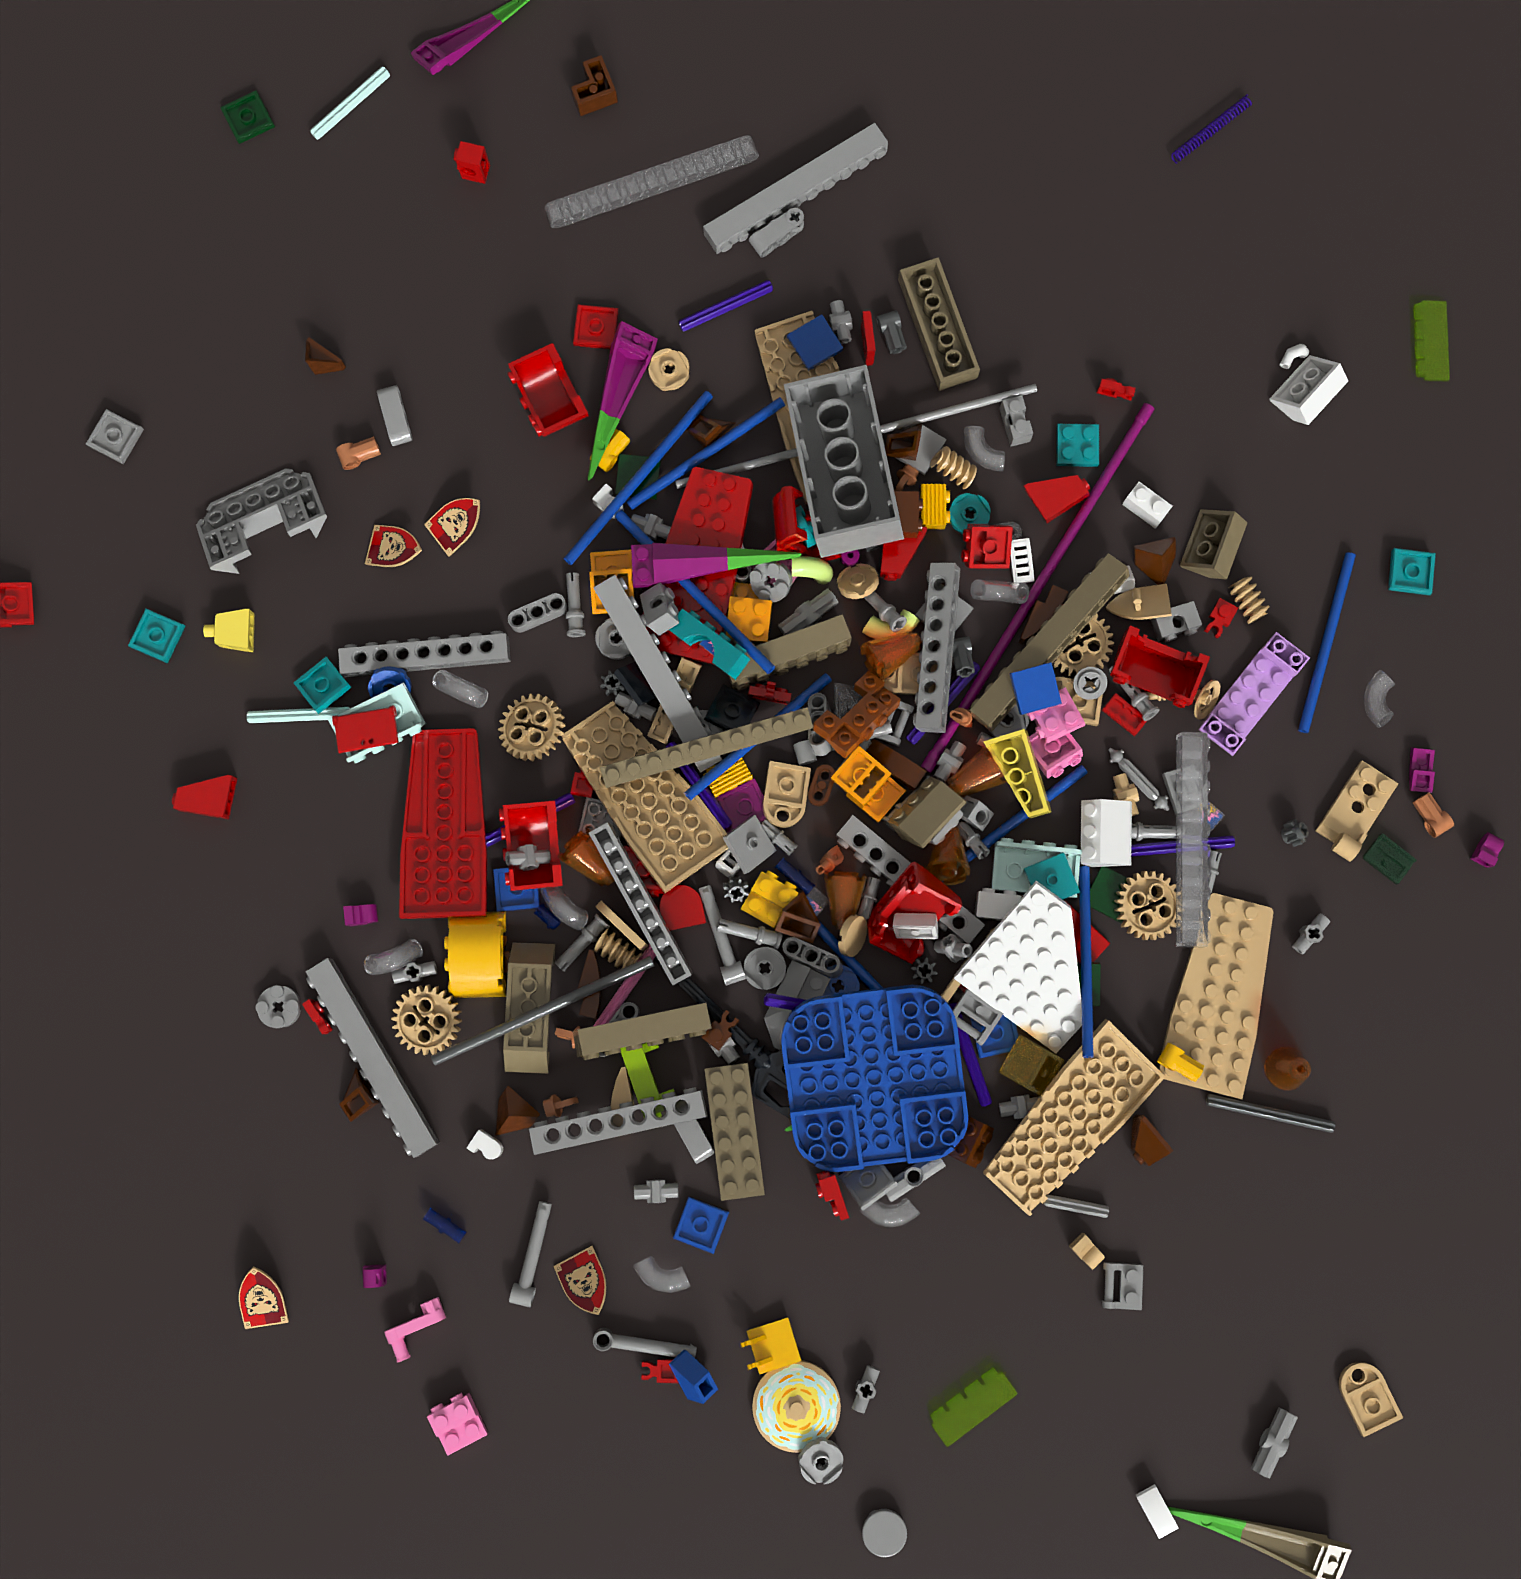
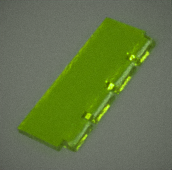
[1414,300,1450,381]
[930,1367,1018,1447]

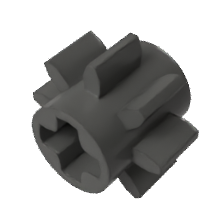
[600,670,625,697]
[1281,819,1309,847]
[723,875,749,903]
[910,958,937,984]

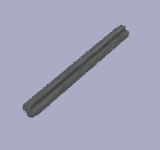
[1206,1094,1335,1133]

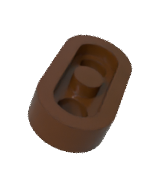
[808,765,835,806]

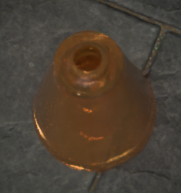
[861,631,921,681]
[947,746,1007,797]
[927,827,970,885]
[558,828,614,886]
[824,871,867,930]
[1264,1047,1311,1090]

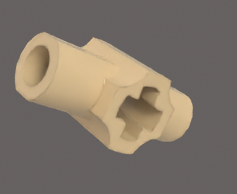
[1112,773,1139,816]

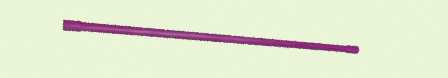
[920,403,1155,774]

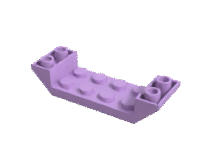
[1199,632,1310,756]

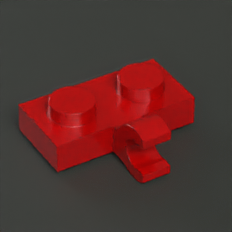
[748,681,792,705]

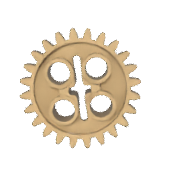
[1054,614,1114,676]
[498,694,565,762]
[1114,871,1183,940]
[391,984,462,1055]

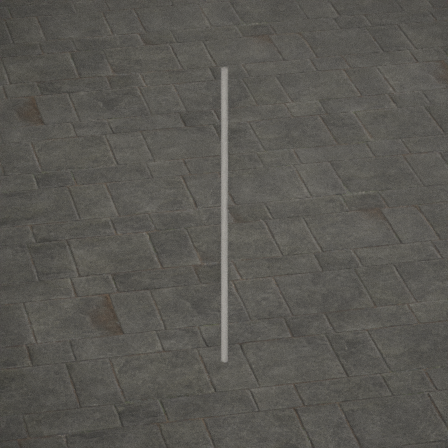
[675,384,1037,489]

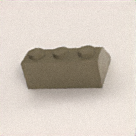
[1180,509,1248,579]
[887,777,966,848]

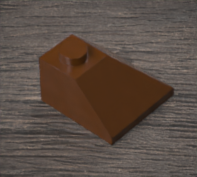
[1131,1114,1174,1166]

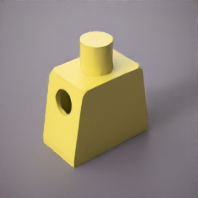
[203,609,255,652]

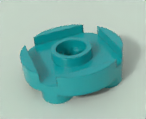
[949,493,991,535]
[796,505,816,548]

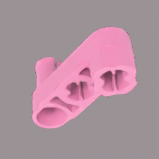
[384,1297,446,1363]

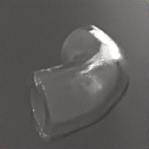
[964,426,1005,472]
[970,579,1029,604]
[1364,669,1395,728]
[432,670,488,708]
[541,886,588,930]
[364,939,423,975]
[859,1197,921,1227]
[633,1255,691,1293]

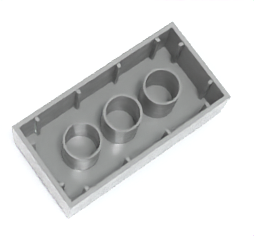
[784,365,904,558]

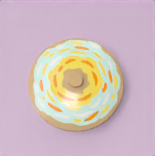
[752,1360,841,1453]

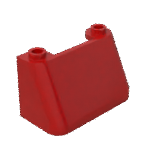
[1110,626,1210,708]
[867,862,962,964]

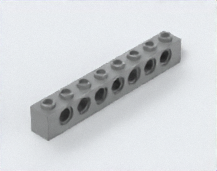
[913,563,960,733]
[338,631,511,677]
[836,815,985,944]
[589,822,693,985]
[529,1087,707,1155]

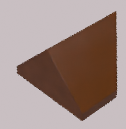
[305,337,346,375]
[686,414,736,448]
[885,423,922,461]
[1134,537,1176,585]
[774,891,821,943]
[339,1068,379,1122]
[495,1086,541,1136]

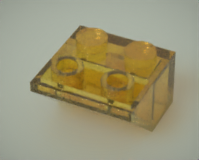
[999,1035,1064,1096]

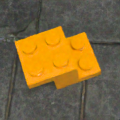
[589,550,635,614]
[726,582,773,643]
[831,746,906,823]

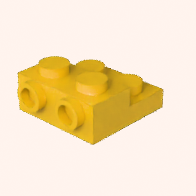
[741,870,799,928]

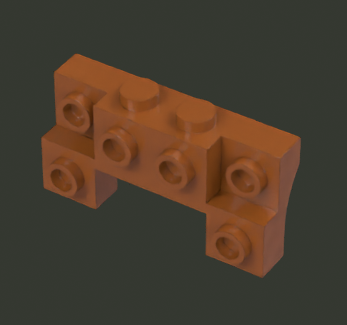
[813,671,900,759]

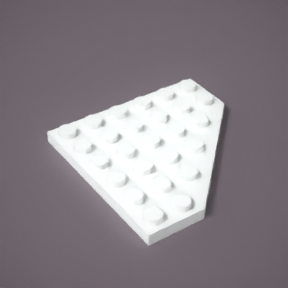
[954,881,1082,1053]

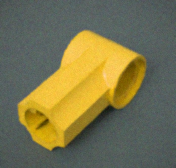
[590,429,630,472]
[1157,1043,1204,1082]

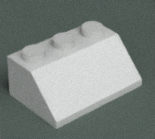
[1270,355,1348,425]
[1081,799,1132,867]

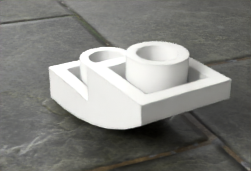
[1136,1484,1178,1539]

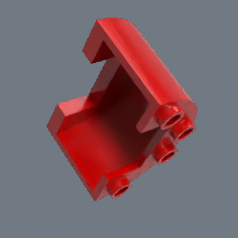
[507,343,589,437]
[772,486,841,561]
[499,800,563,891]

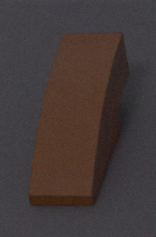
[1019,585,1068,644]
[866,739,927,791]
[578,950,602,1019]

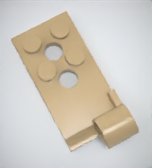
[1315,760,1398,862]

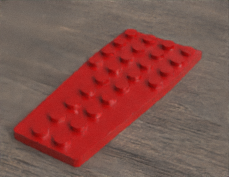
[642,467,753,665]
[399,728,487,919]

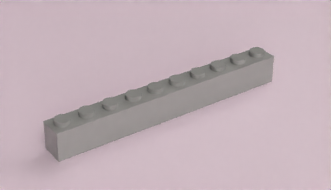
[703,123,888,254]
[593,575,723,773]
[305,958,440,1158]

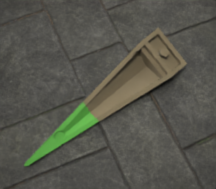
[1168,1507,1351,1579]

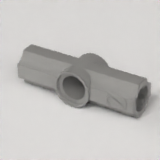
[778,588,838,636]
[886,1158,946,1202]
[1251,1407,1298,1479]

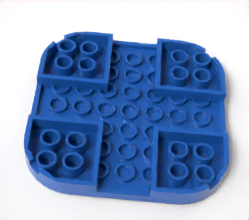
[781,985,968,1172]

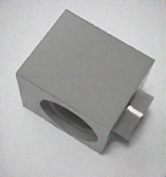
[960,795,994,831]

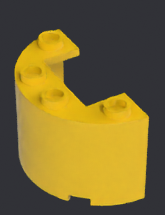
[444,911,506,998]

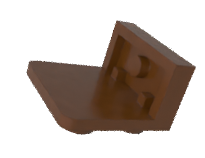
[948,1116,994,1168]

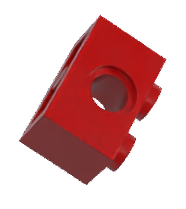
[454,141,490,184]

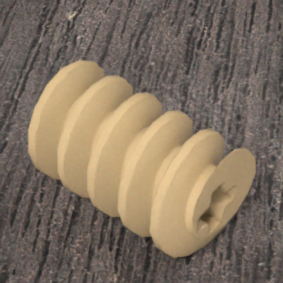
[930,446,977,489]
[1228,576,1270,624]
[594,928,643,968]

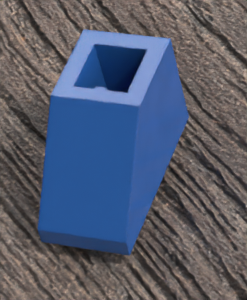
[669,1350,718,1404]

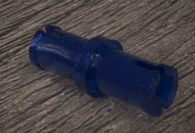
[775,857,815,895]
[423,1208,467,1244]

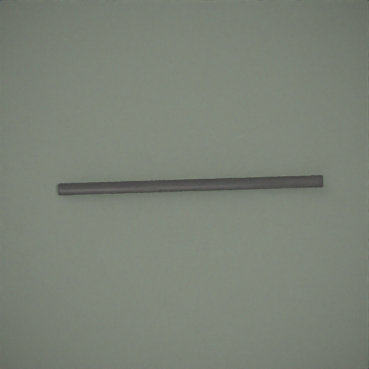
[431,956,655,1066]

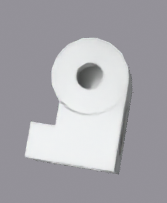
[592,484,624,519]
[467,1129,503,1159]

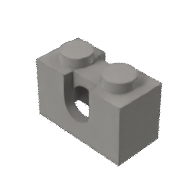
[999,395,1033,447]
[640,582,679,636]
[1150,601,1202,642]

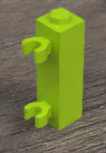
[620,1043,676,1118]

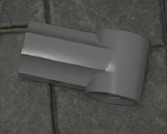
[876,310,907,354]
[952,636,975,678]

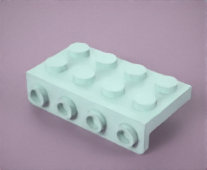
[328,682,426,763]
[991,838,1082,898]

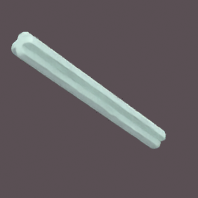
[310,67,390,139]
[247,707,350,723]

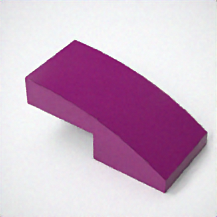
[1409,747,1435,793]

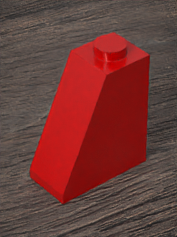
[1024,475,1090,523]
[880,527,927,581]
[172,775,238,820]

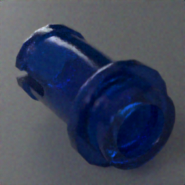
[534,904,561,930]

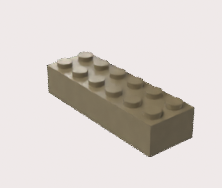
[898,257,980,391]
[727,614,852,690]
[572,1003,712,1060]
[705,1063,765,1201]

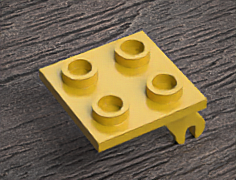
[740,1317,802,1375]

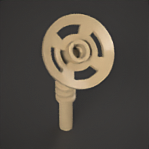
[1136,680,1220,720]

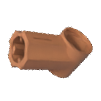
[336,437,381,470]
[1412,792,1454,838]

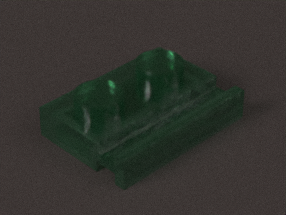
[1362,833,1417,884]

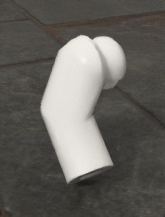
[1280,344,1309,369]

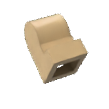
[1069,1233,1105,1270]

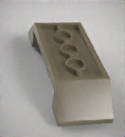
[503,942,556,1074]

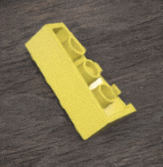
[983,729,1052,818]

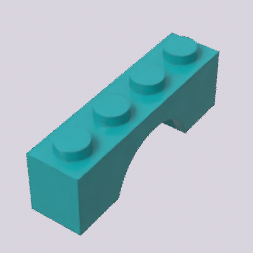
[669,609,751,680]

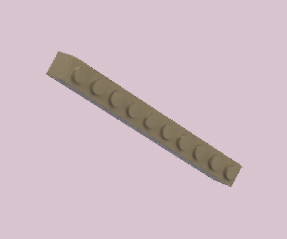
[970,553,1130,732]
[600,707,813,788]

